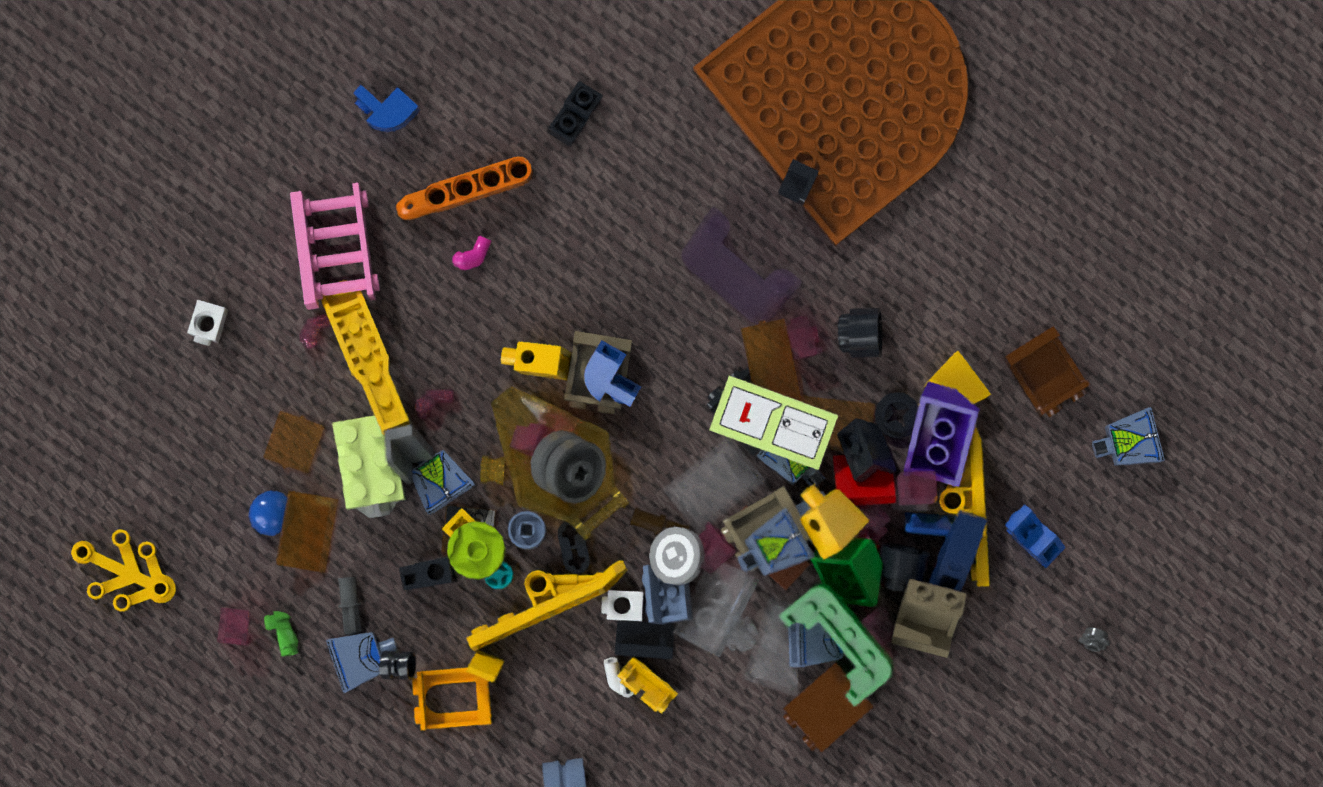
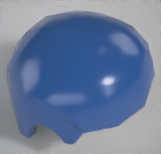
[248,490,294,536]

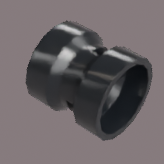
[379,650,417,680]

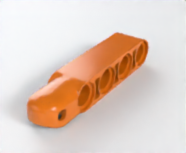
[395,156,533,220]

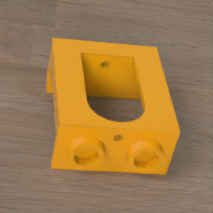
[412,668,492,730]

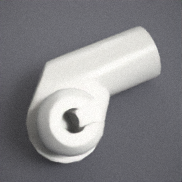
[604,657,634,698]

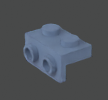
[642,565,693,625]

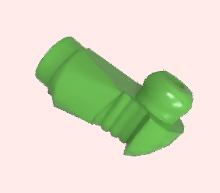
[264,611,299,657]

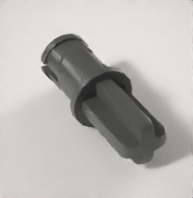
[338,577,361,635]

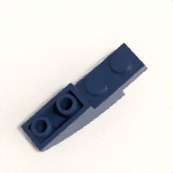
[928,510,987,592]

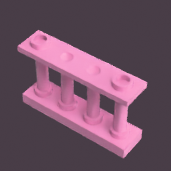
[290,183,380,310]

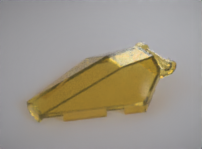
[491,386,630,540]

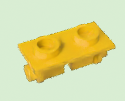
[617,656,678,714]

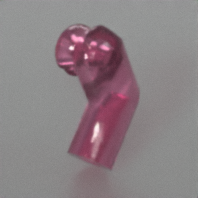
[299,313,331,349]
[414,389,454,419]

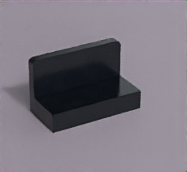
[837,418,896,483]
[614,620,675,659]

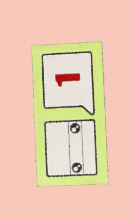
[709,376,838,470]

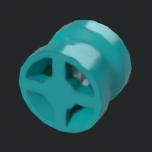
[484,561,513,589]

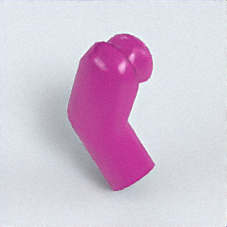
[452,236,492,270]

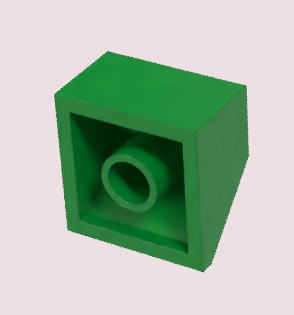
[810,538,883,607]

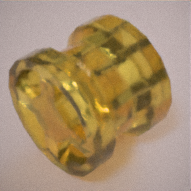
[480,455,506,485]

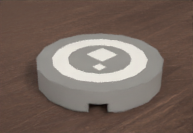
[649,527,705,585]

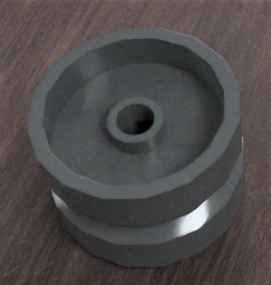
[531,430,606,503]

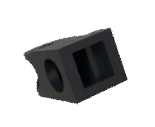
[399,557,457,591]

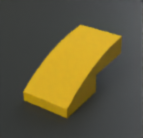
[467,650,505,683]

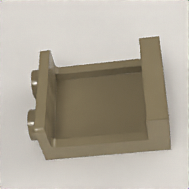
[564,331,632,414]
[720,486,810,572]
[891,579,966,658]

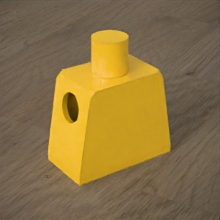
[501,342,572,380]
[918,351,991,406]
[800,485,869,560]

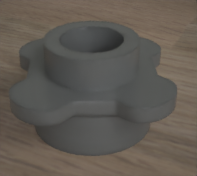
[1079,628,1110,652]

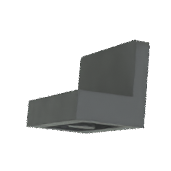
[384,424,434,484]

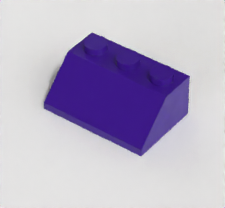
[903,382,979,487]

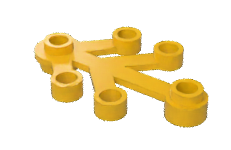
[71,529,176,611]

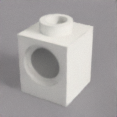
[187,300,228,346]
[602,590,643,621]

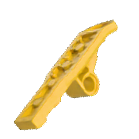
[321,280,410,435]
[939,425,990,587]
[466,560,627,651]

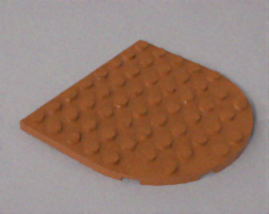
[693,0,968,246]

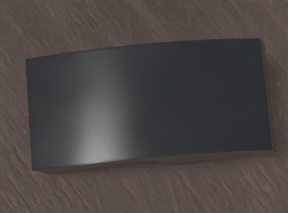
[547,80,603,147]

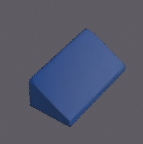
[904,512,956,536]

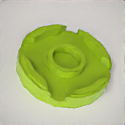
[447,521,506,579]

